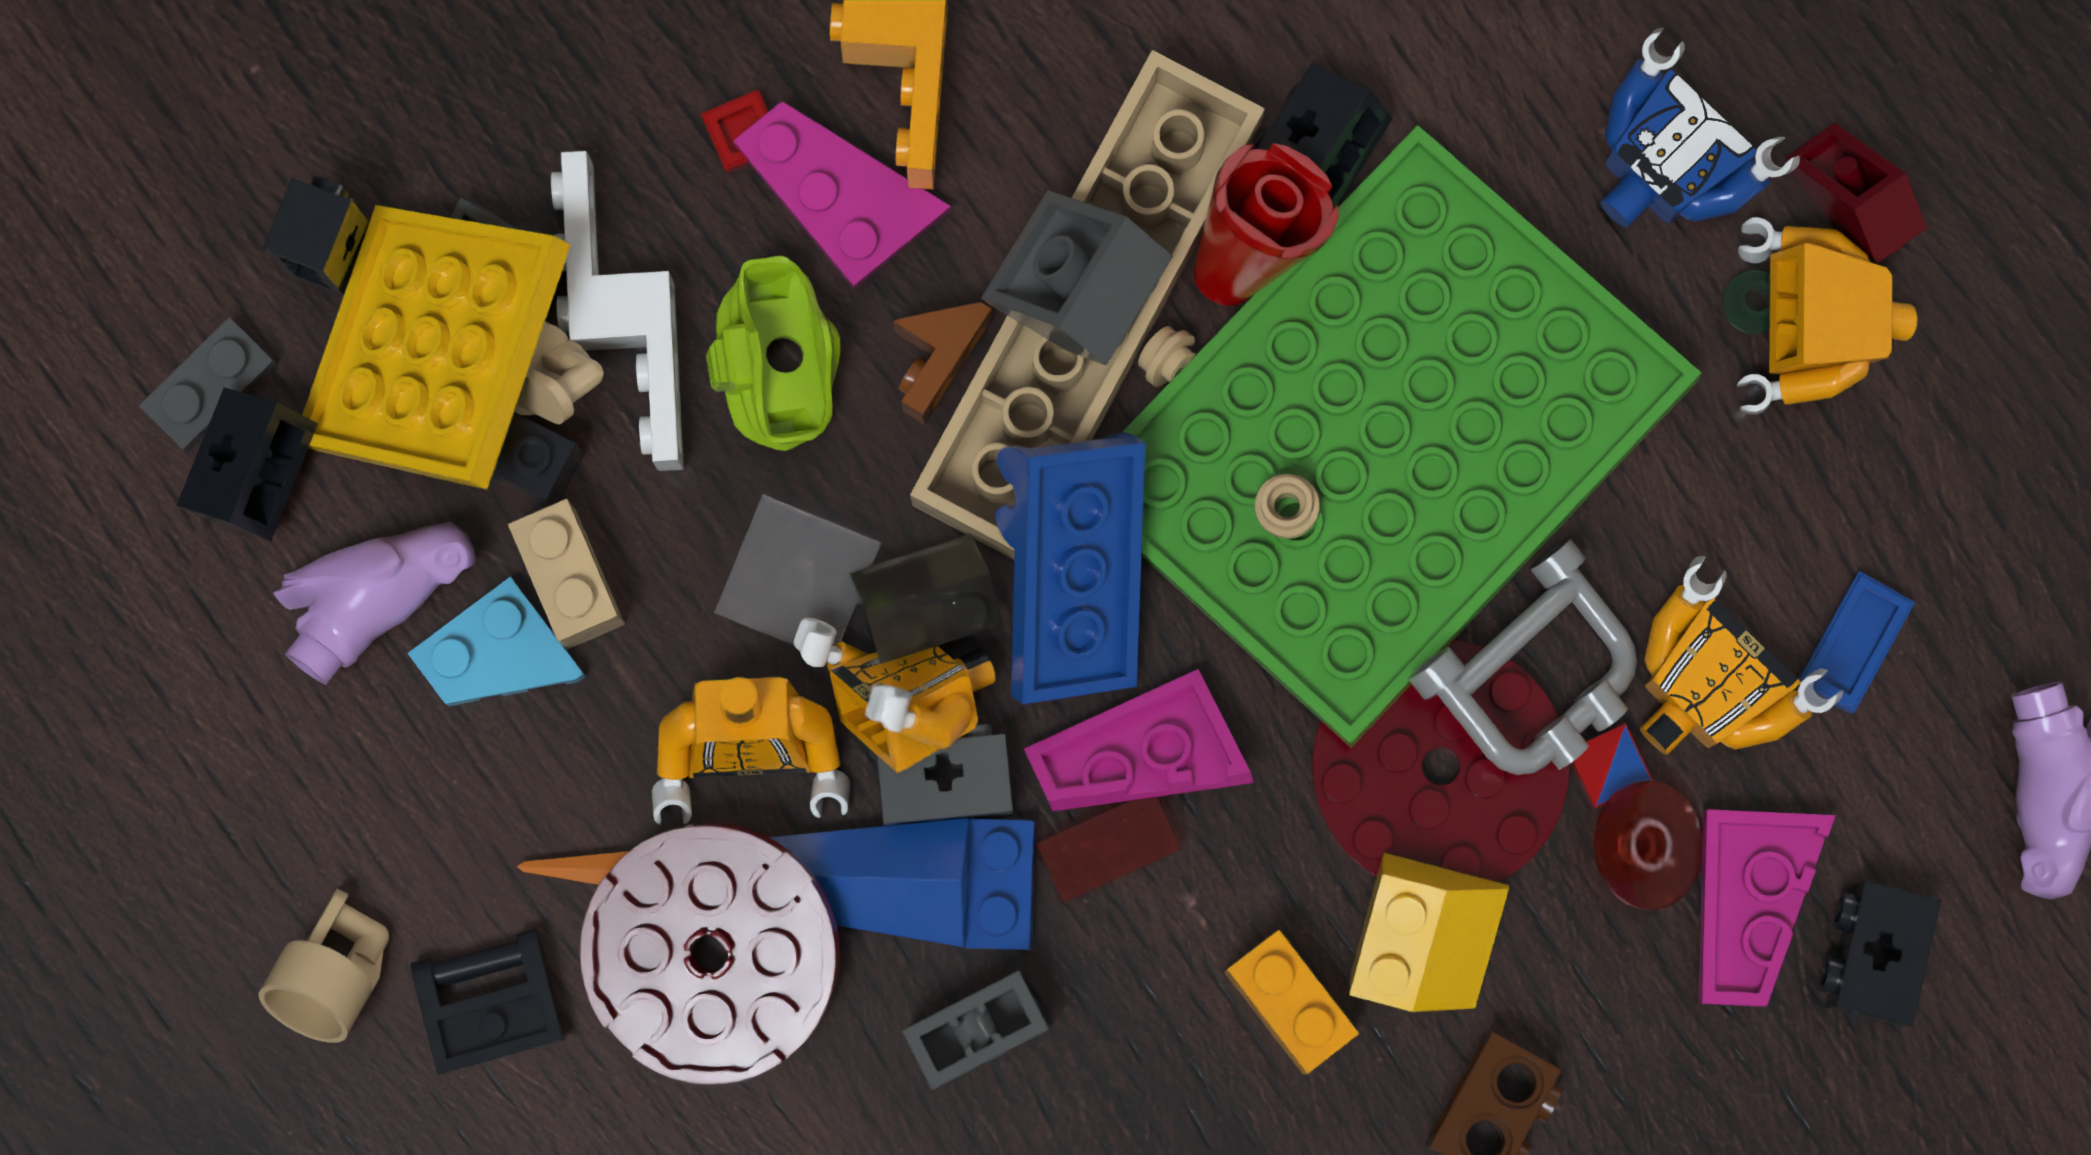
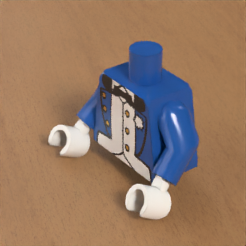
[1600,27,1800,228]

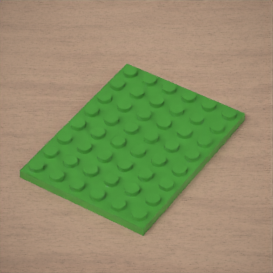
[1123,125,1702,748]

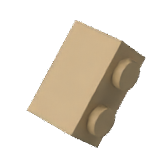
[508,499,625,650]

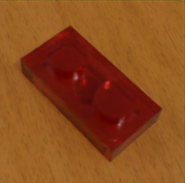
[1036,797,1180,904]

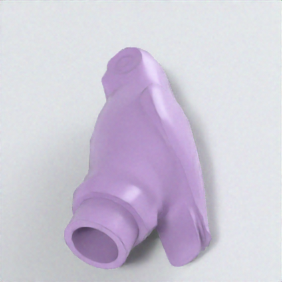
[273,522,476,685]
[2011,682,2091,900]

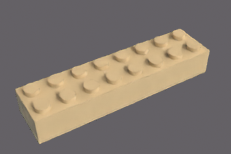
[910,50,1265,560]

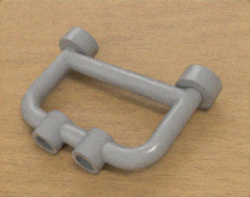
[1408,538,1638,775]

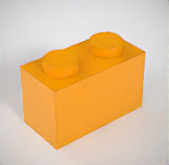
[1225,930,1359,1074]

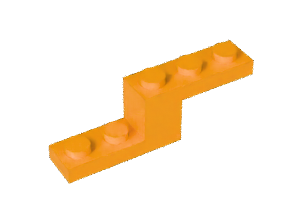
[830,0,948,189]

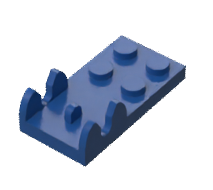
[995,432,1145,705]

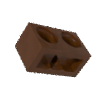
[1425,1032,1563,1155]

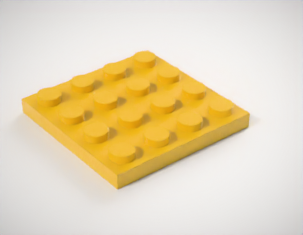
[302,205,571,490]

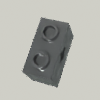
[877,724,1013,826]
[902,971,1049,1090]

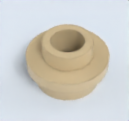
[1138,326,1196,387]
[1255,474,1320,539]

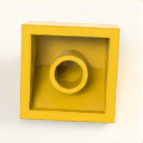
[1349,852,1509,1012]

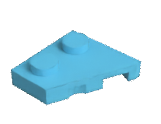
[408,577,586,706]

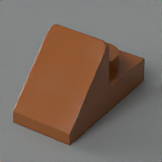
[893,302,993,425]

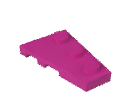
[733,101,951,289]
[1024,669,1254,811]
[1698,809,1836,1007]

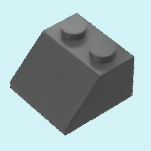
[981,190,1173,366]

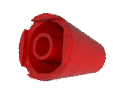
[1193,144,1339,306]

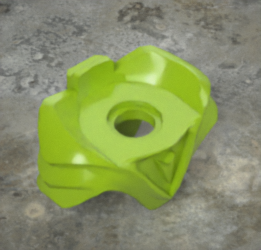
[706,256,840,451]

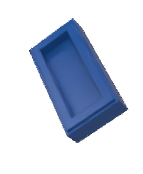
[1798,571,1915,715]

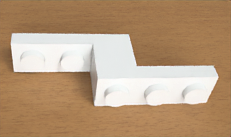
[551,151,684,471]

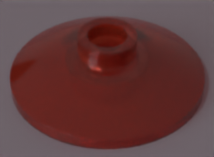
[1594,780,1702,910]

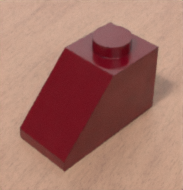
[1785,123,1927,264]

